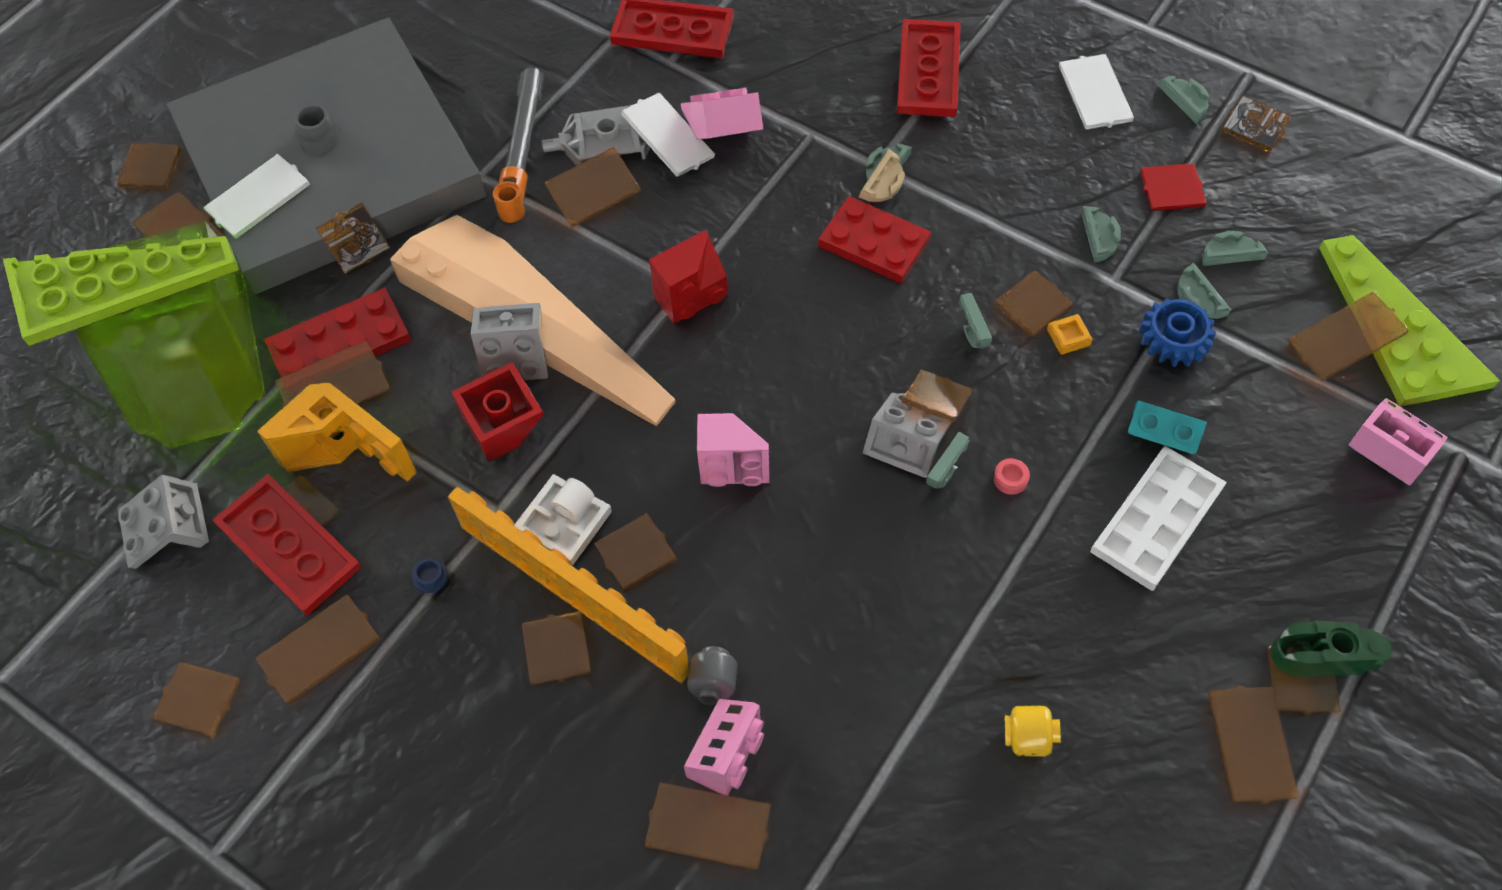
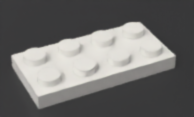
[1090,446,1227,591]

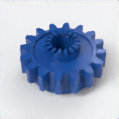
[1139,298,1216,367]

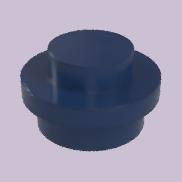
[412,558,448,593]

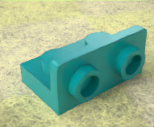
[1128,400,1207,454]

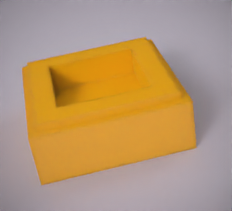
[1047,314,1093,355]

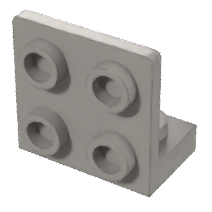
[471,303,548,380]
[863,393,954,478]
[118,474,209,569]

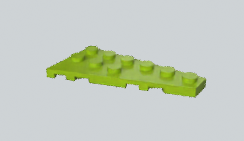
[1319,235,1500,407]
[3,236,239,346]

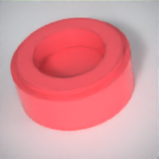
[993,458,1030,495]

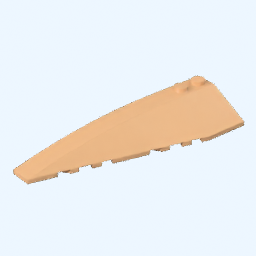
[390,215,675,426]

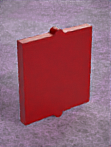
[1140,163,1206,211]

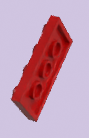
[610,0,734,59]
[897,19,961,117]
[264,287,412,394]
[213,474,362,616]

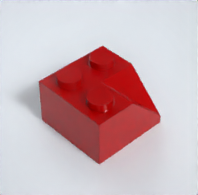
[649,230,728,324]
[451,362,544,463]

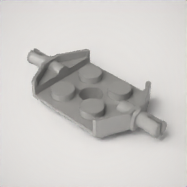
[542,105,651,169]

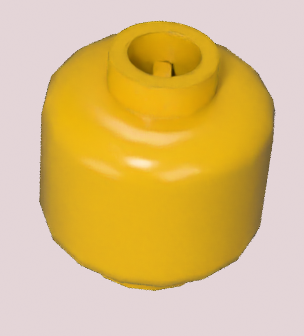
[1005,706,1061,757]

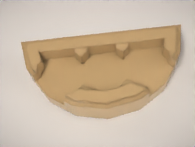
[858,149,905,202]

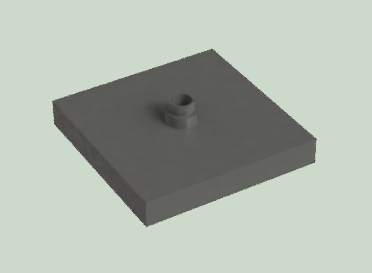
[167,17,487,294]

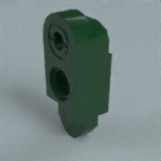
[1271,621,1392,677]

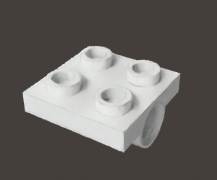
[514,474,612,566]

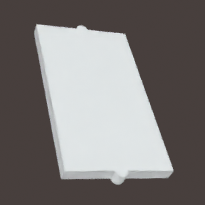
[1059,54,1134,130]
[621,93,715,177]
[203,154,310,239]

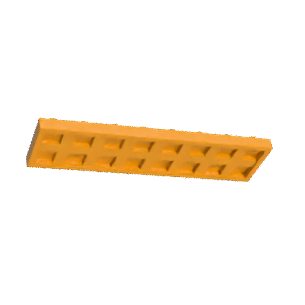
[448,486,689,684]

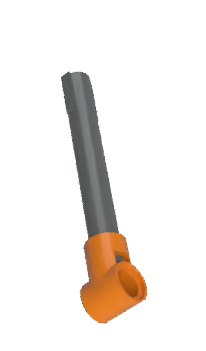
[493,67,544,223]

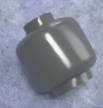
[687,646,738,706]

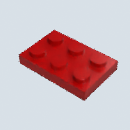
[818,196,931,284]

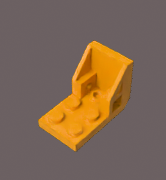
[257,383,417,482]

